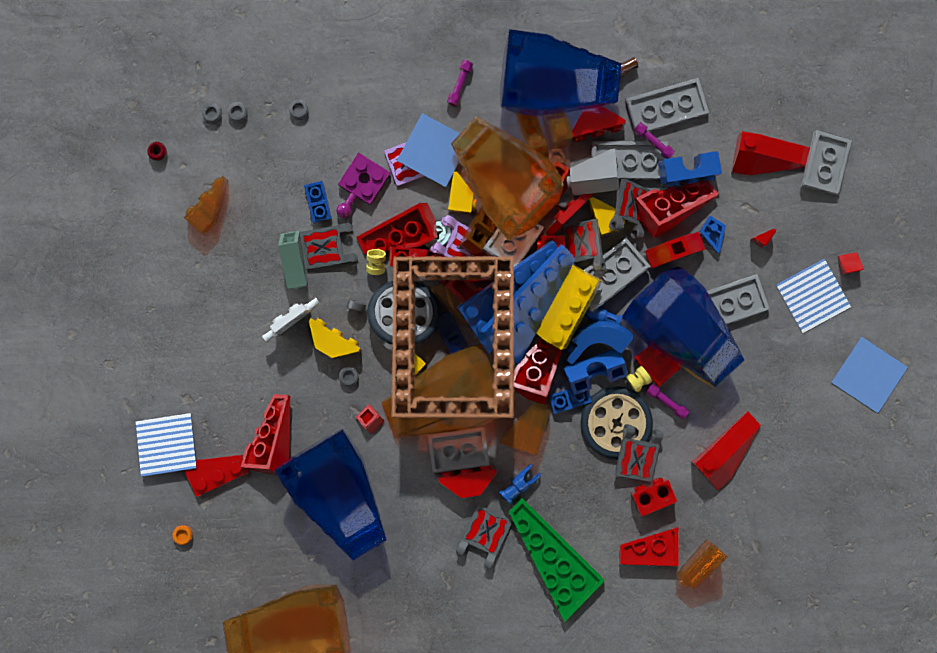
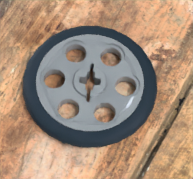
[367,281,440,345]

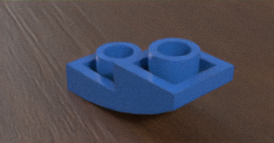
[304,180,332,223]
[549,388,592,414]

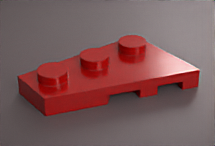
[546,193,595,236]
[184,455,250,497]
[620,527,679,566]

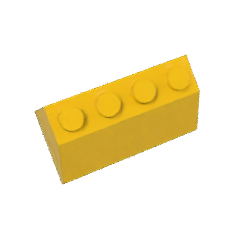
[536,265,602,350]

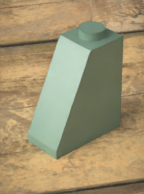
[278,231,308,290]

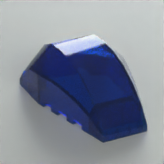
[500,29,622,116]
[622,266,745,387]
[274,429,387,560]

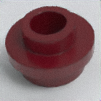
[147,142,167,161]

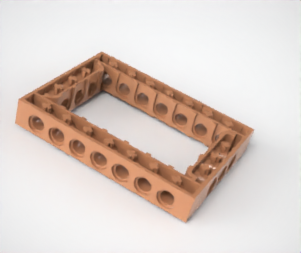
[392,257,514,418]

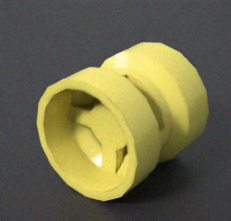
[366,249,386,275]
[625,366,652,393]

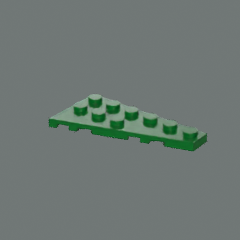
[509,498,605,622]

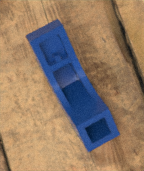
[566,321,633,364]

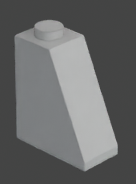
[567,149,619,195]

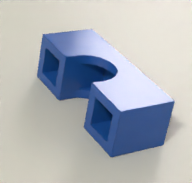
[658,151,722,187]
[563,349,628,395]

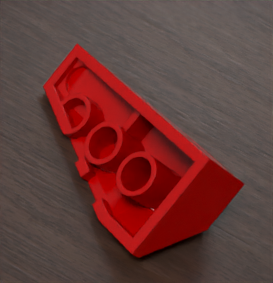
[731,131,810,176]
[635,181,719,238]
[356,203,437,254]
[514,337,563,405]
[241,394,291,476]
[691,411,761,491]

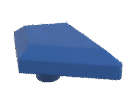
[699,215,726,253]

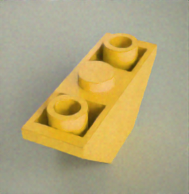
[309,318,361,358]

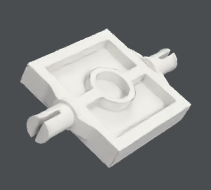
[262,298,320,342]

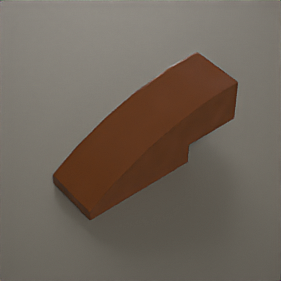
[459,196,504,257]

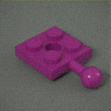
[336,152,391,218]

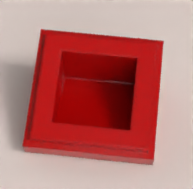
[750,229,776,248]
[838,252,864,274]
[356,404,385,434]

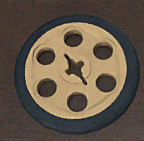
[580,386,653,459]

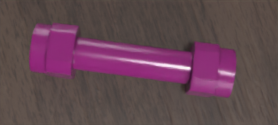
[447,60,473,107]
[633,122,675,159]
[645,384,689,420]

